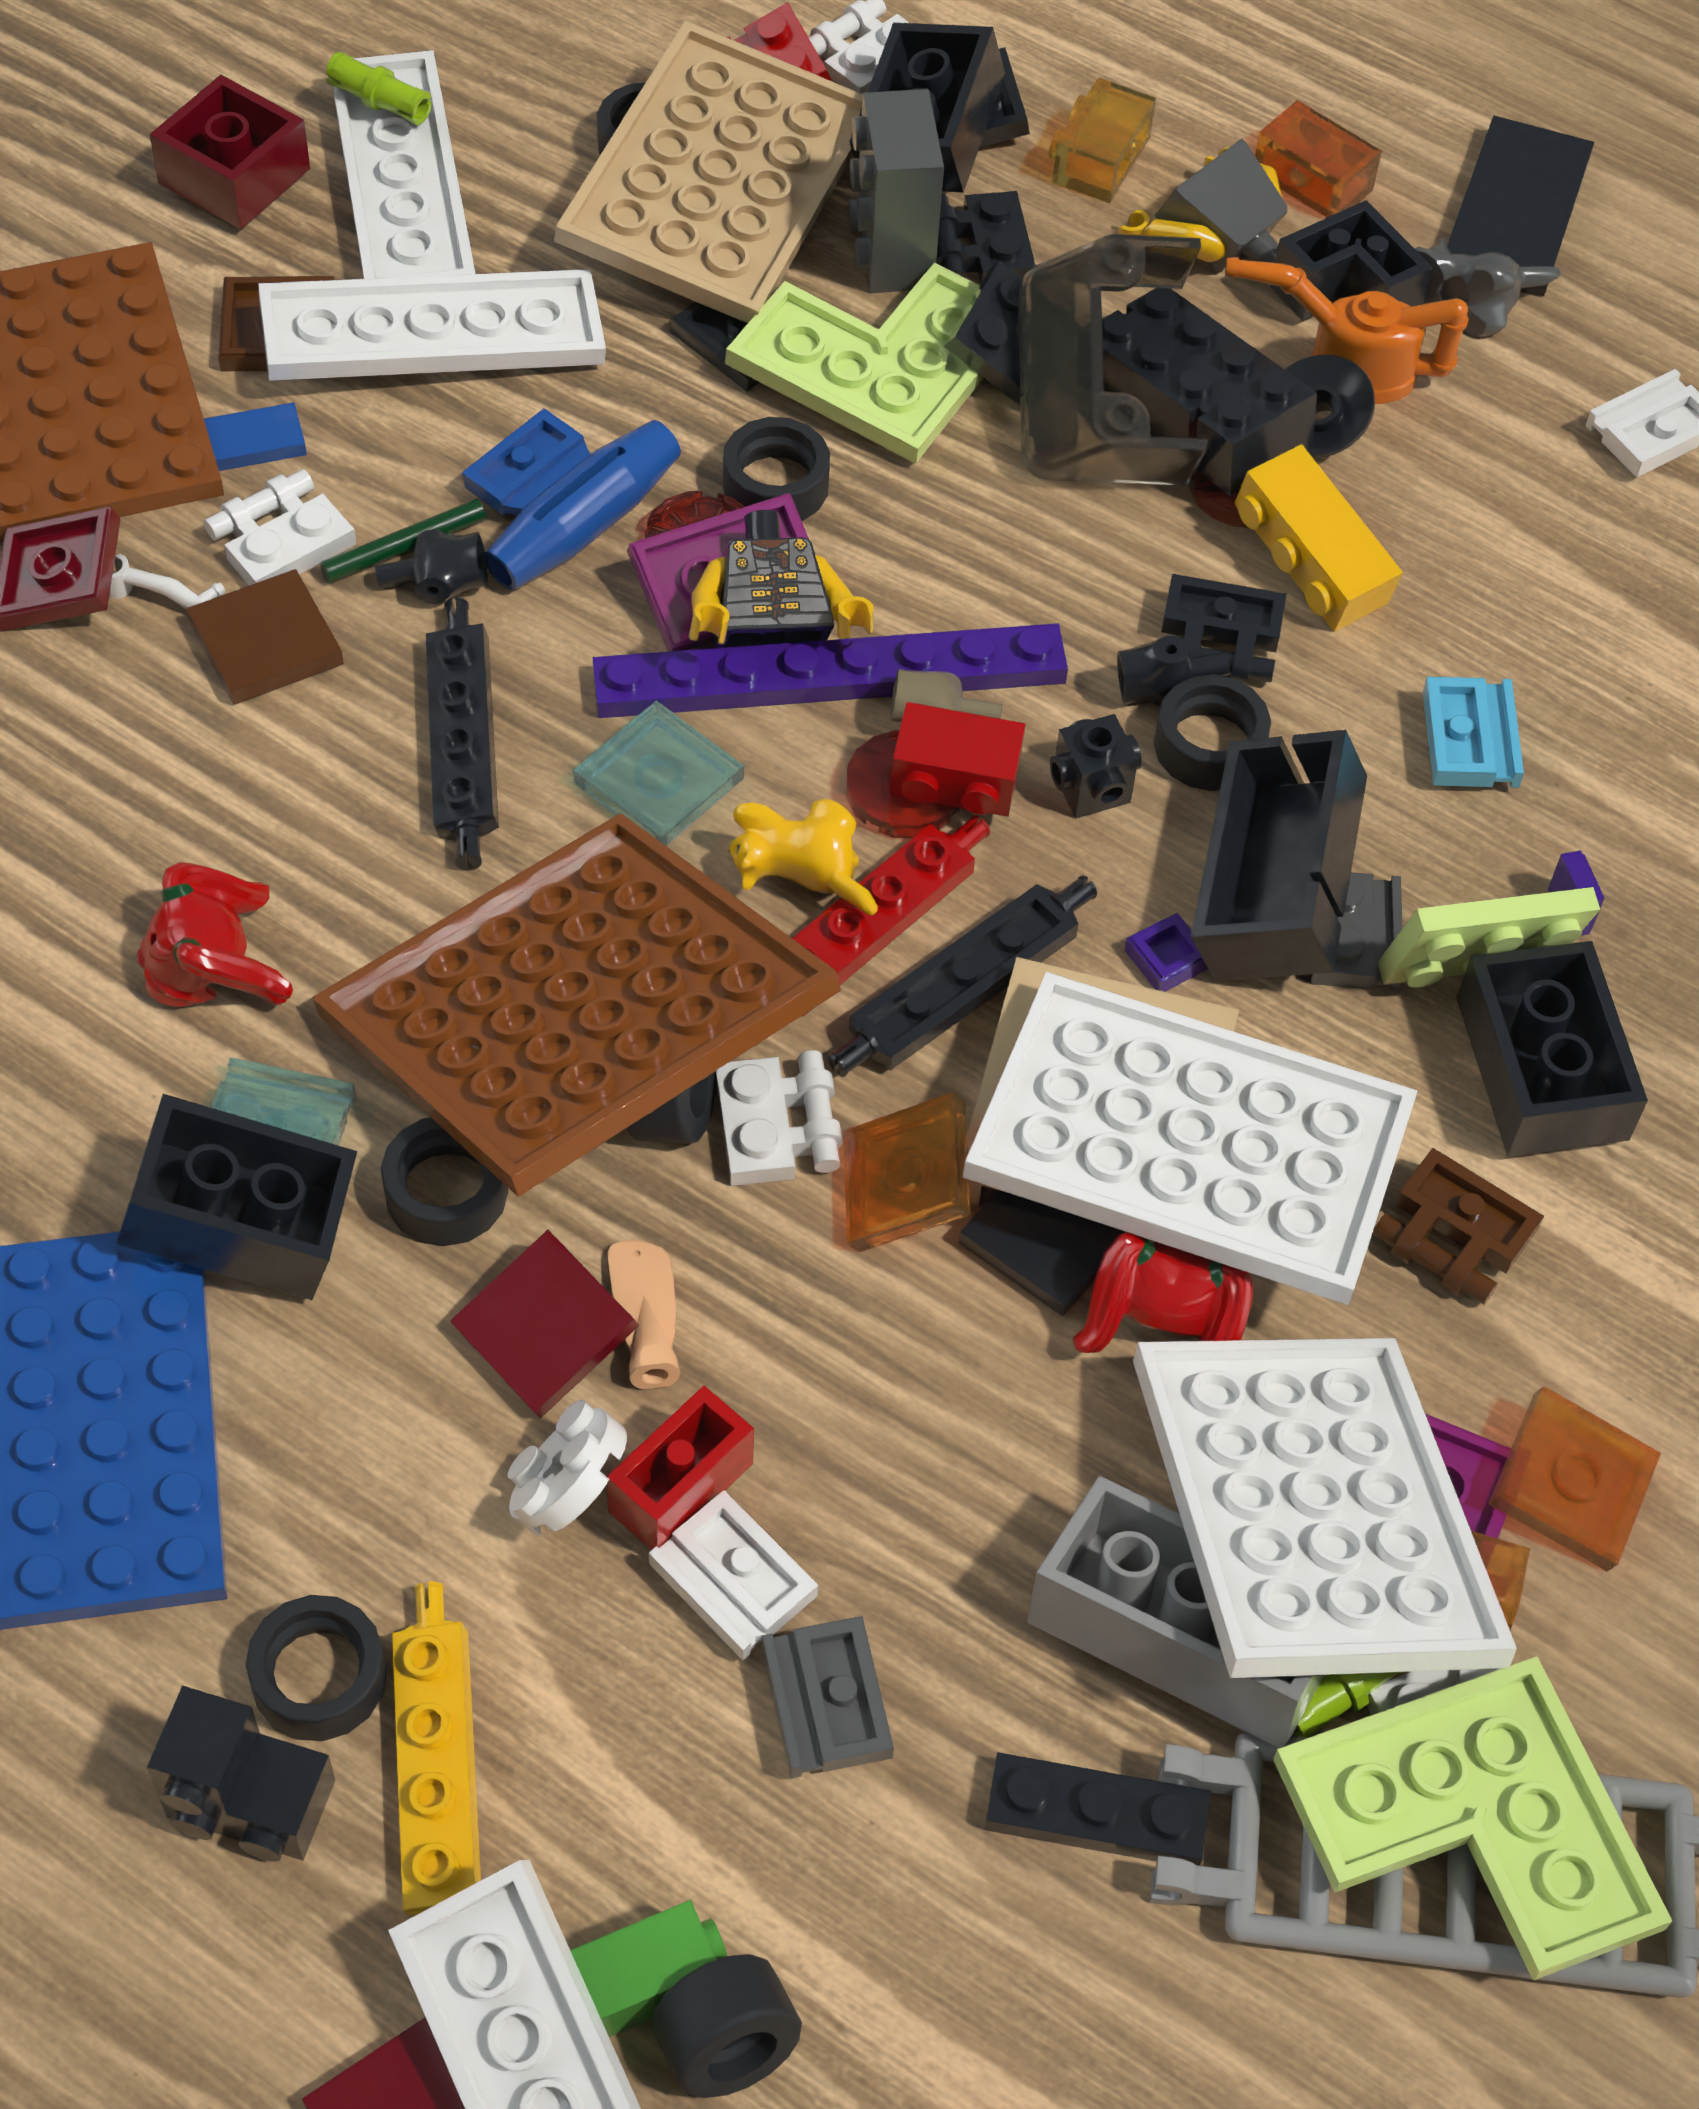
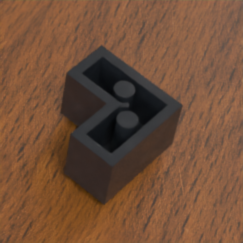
[1270,200,1433,321]
[147,1685,336,1861]

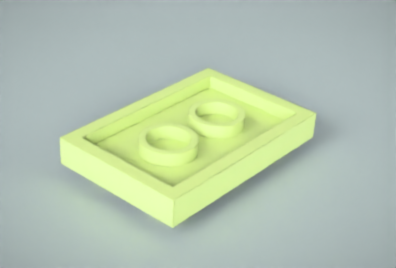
[1377,887,1600,988]

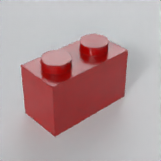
[890,702,1026,817]
[606,1385,754,1550]

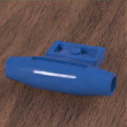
[462,408,681,591]

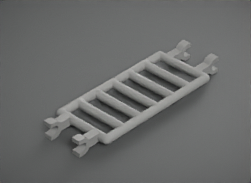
[1150,1731,1699,1998]

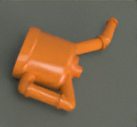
[1225,257,1468,404]

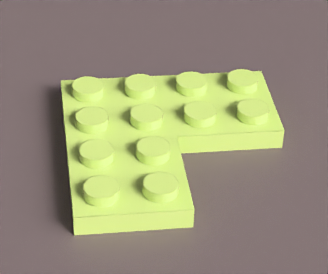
[725,262,984,464]
[1273,1656,1672,1981]

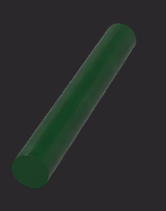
[320,499,486,584]

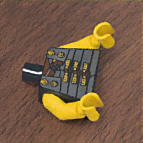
[689,510,874,648]

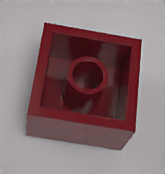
[149,74,311,229]

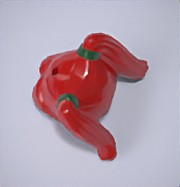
[136,862,293,1007]
[1073,1232,1253,1353]

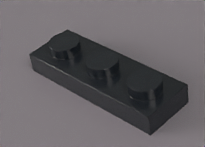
[984,1752,1211,1866]

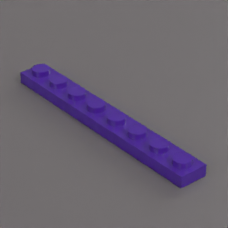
[592,623,1068,718]

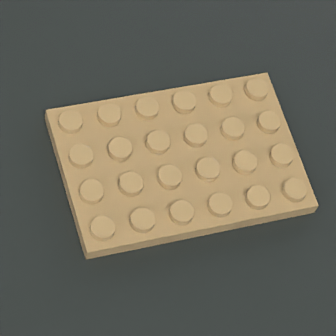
[554,20,863,323]

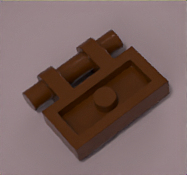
[1372,1148,1544,1305]

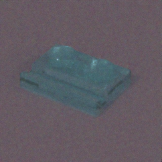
[211,1057,356,1145]

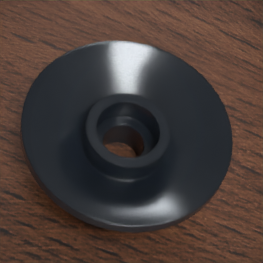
[1284,355,1375,458]

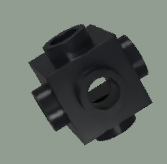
[1050,714,1142,819]

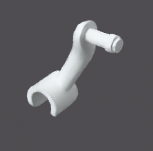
[109,554,226,610]

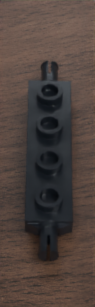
[426,597,499,870]
[827,875,1097,1077]

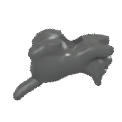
[1415,238,1561,337]

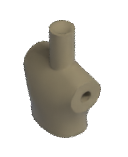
[890,669,1002,722]

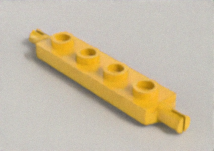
[392,1581,481,1918]

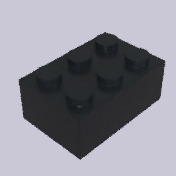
[849,22,1005,193]
[1456,941,1648,1157]
[116,1094,357,1300]

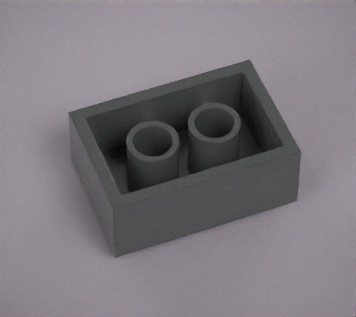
[848,89,944,293]

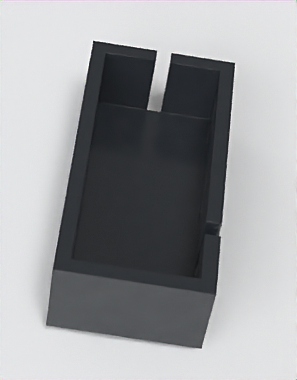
[1080,283,1317,496]
[1191,729,1367,981]

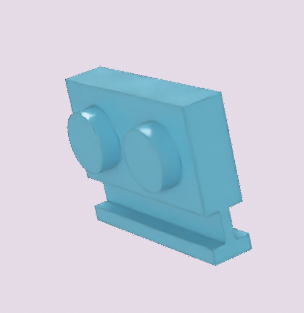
[1423,677,1524,788]

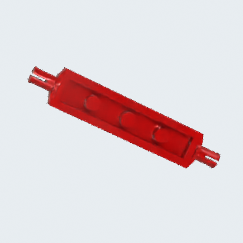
[792,815,990,1017]

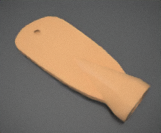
[608,1240,680,1390]

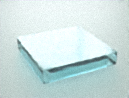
[573,700,744,846]

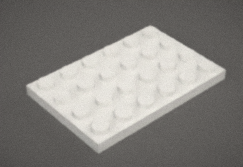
[963,971,1418,1305]
[1133,1338,1517,1678]

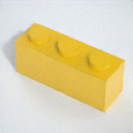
[1234,444,1403,632]

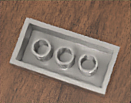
[1027,1476,1325,1748]

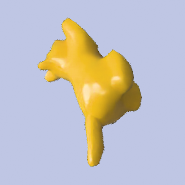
[728,799,878,915]

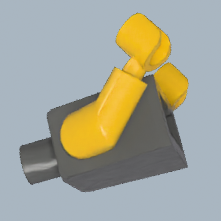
[1118,138,1288,271]

